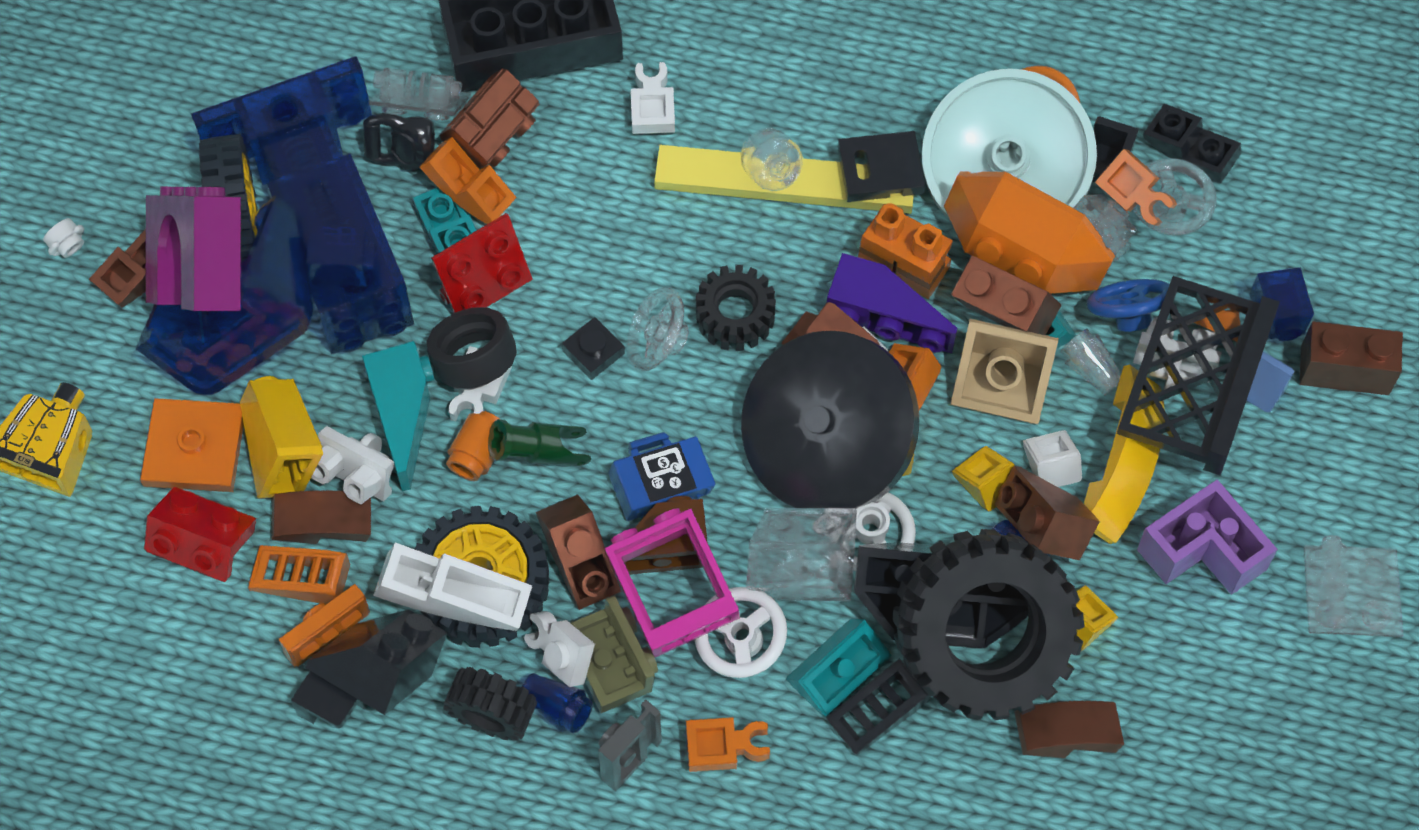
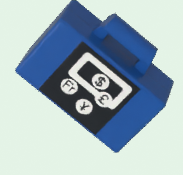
[608,432,716,521]

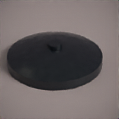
[741,331,919,514]

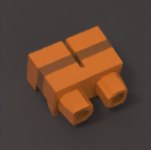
[858,203,953,300]

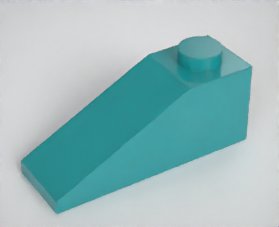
[362,341,435,492]

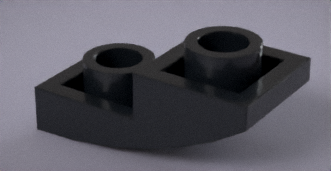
[1143,103,1242,184]

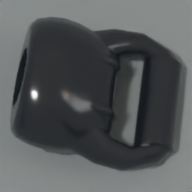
[363,113,435,172]

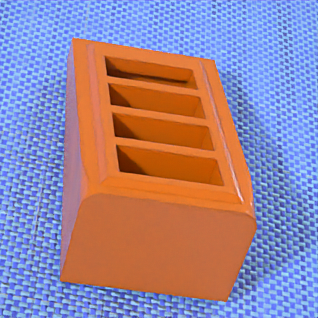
[248,545,350,604]

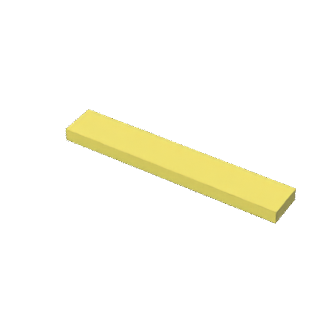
[654,145,914,214]

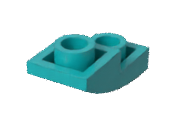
[412,188,477,254]

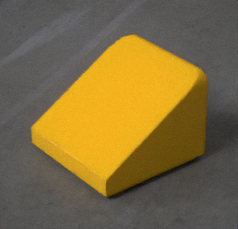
[952,446,1015,511]
[1076,585,1118,651]

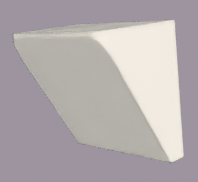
[1023,430,1082,487]

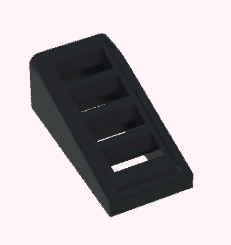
[826,658,932,756]

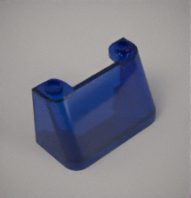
[136,195,313,395]

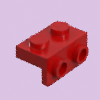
[144,486,256,582]

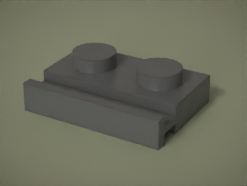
[598,700,662,792]

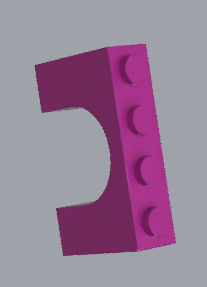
[146,186,241,311]

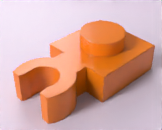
[1095,149,1177,226]
[686,717,770,772]

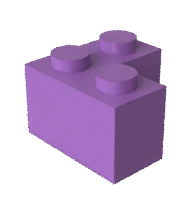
[1137,479,1278,595]

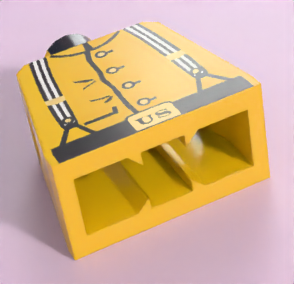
[0,382,92,497]

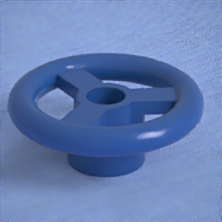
[1086,279,1170,332]

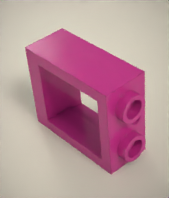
[605,508,740,658]

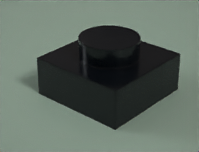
[562,317,625,381]

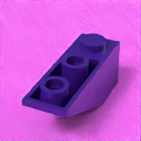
[826,253,958,354]

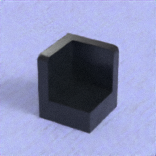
[1092,117,1139,182]
[291,671,367,728]

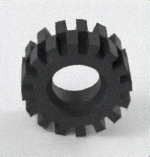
[696,264,776,351]
[443,667,537,741]

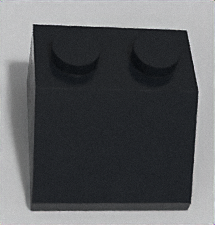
[305,609,448,715]

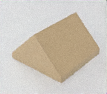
[950,319,1059,424]

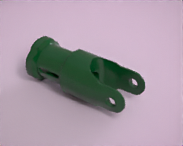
[488,419,591,466]

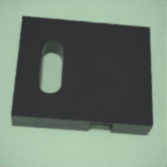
[838,131,925,202]

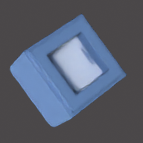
[1247,351,1295,413]

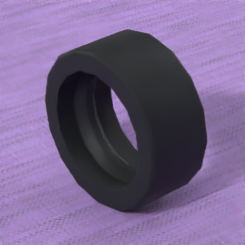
[426,307,517,389]

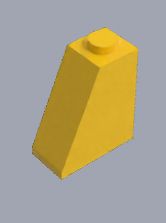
[240,376,323,499]

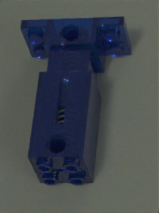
[191,56,414,355]

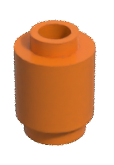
[446,411,500,481]

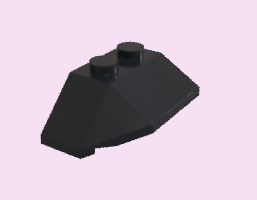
[854,542,1028,649]

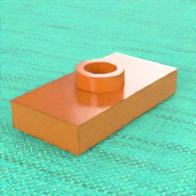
[278,584,370,668]

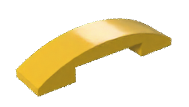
[1084,364,1165,544]

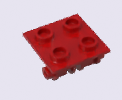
[431,213,533,313]

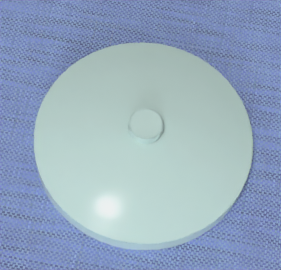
[922,69,1097,220]

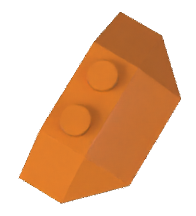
[944,171,1115,294]

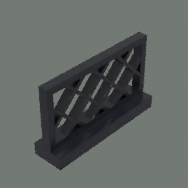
[1117,276,1280,476]

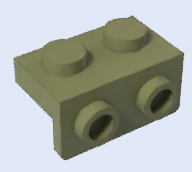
[571,596,658,713]

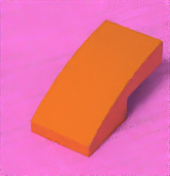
[419,137,517,224]

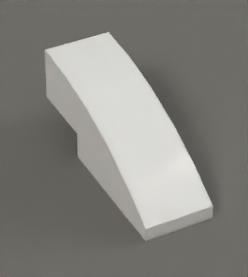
[373,543,532,631]

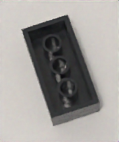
[438,0,623,93]

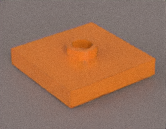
[140,398,244,492]

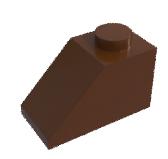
[624,496,708,575]

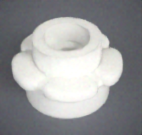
[43,218,85,258]

